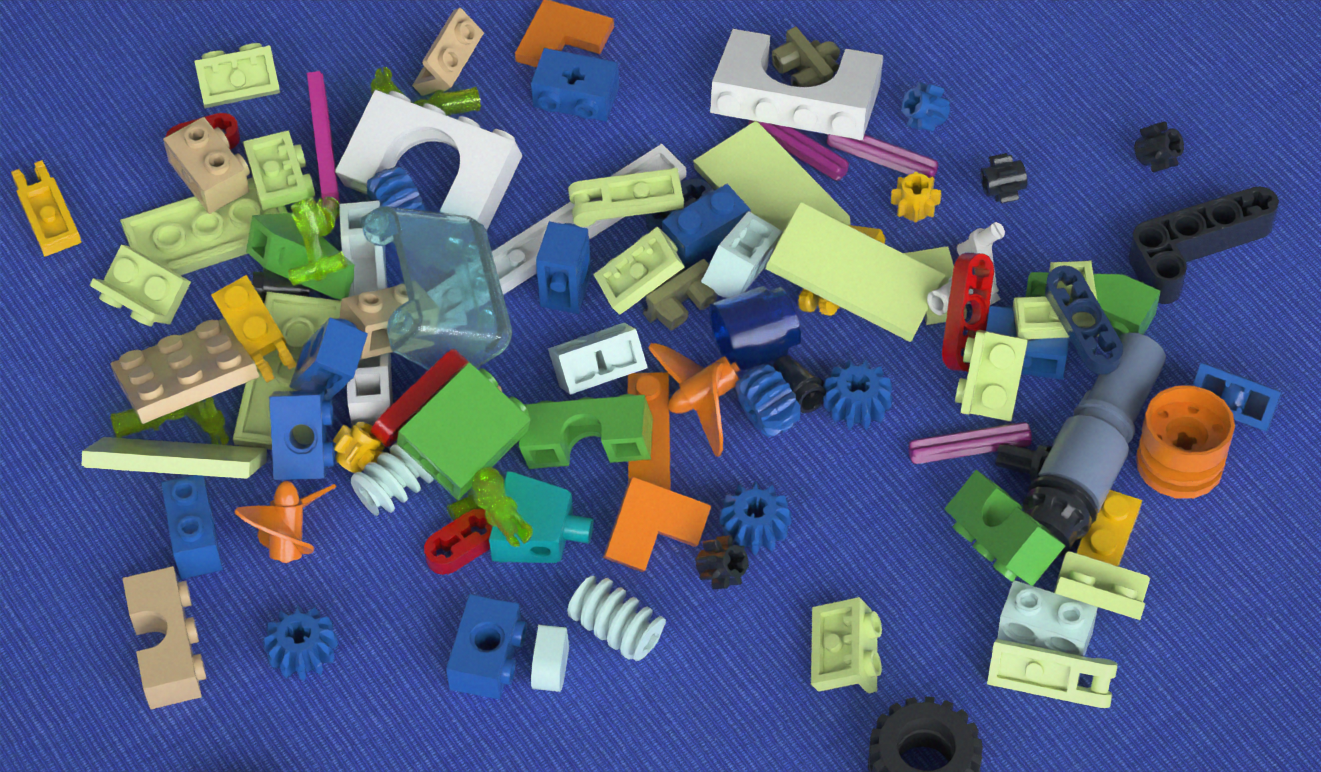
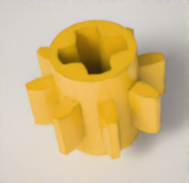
[891,172,941,222]
[333,422,384,473]

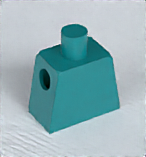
[489,471,594,563]

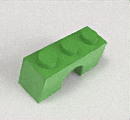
[519,394,653,469]
[944,469,1065,586]

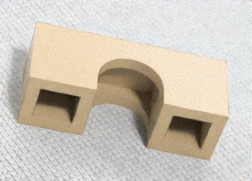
[123,566,207,709]

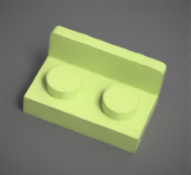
[194,43,280,108]
[243,130,315,214]
[593,227,685,315]
[89,245,191,327]
[955,330,1028,421]
[1054,551,1150,620]
[811,597,882,693]

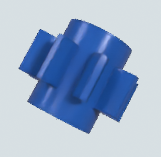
[902,82,950,132]

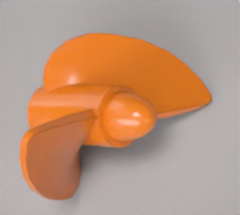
[648,343,740,457]
[234,481,337,563]

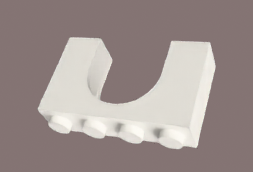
[710,29,883,140]
[335,90,522,238]

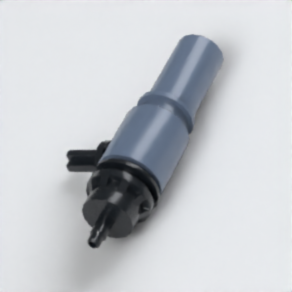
[995,332,1166,556]

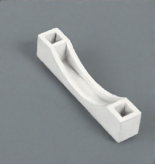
[339,201,393,426]

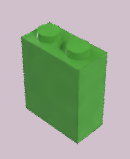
[397,362,531,500]

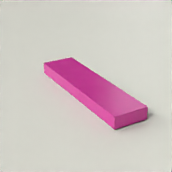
[307,71,340,218]

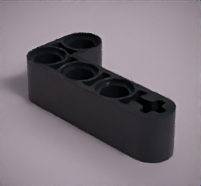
[1129,186,1279,304]

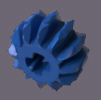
[367,167,426,236]
[823,359,893,430]
[735,364,801,437]
[719,481,792,555]
[263,604,338,681]

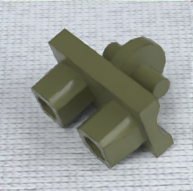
[772,26,840,87]
[643,259,718,331]

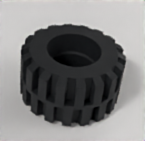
[868,696,983,772]

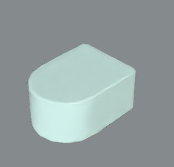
[531,625,569,692]

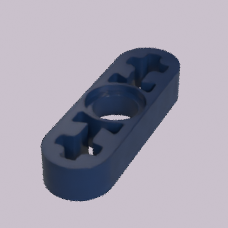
[1045,265,1123,375]

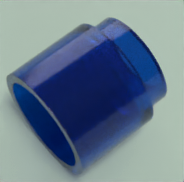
[709,286,801,373]

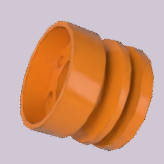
[1136,386,1235,498]

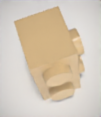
[163,117,250,214]
[339,282,438,359]

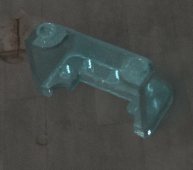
[360,206,512,370]

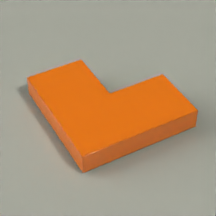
[515,0,614,68]
[603,477,711,572]

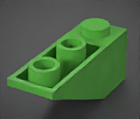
[246,212,355,301]
[1026,272,1160,337]

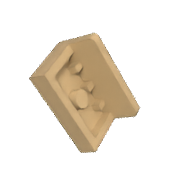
[412,8,484,96]

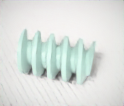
[351,443,434,516]
[567,576,666,661]

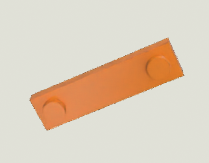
[628,372,671,491]

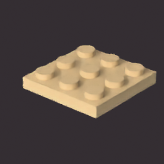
[110,318,259,424]

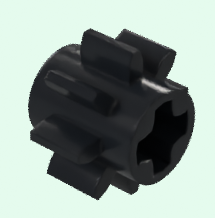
[1134,121,1184,173]
[980,153,1027,204]
[695,535,749,590]

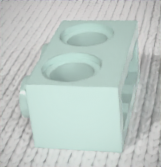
[701,211,783,302]
[548,323,647,395]
[997,580,1098,656]

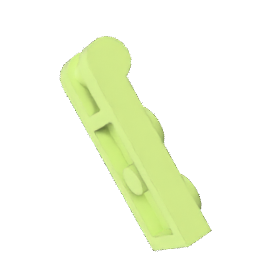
[568,168,684,227]
[987,639,1118,708]

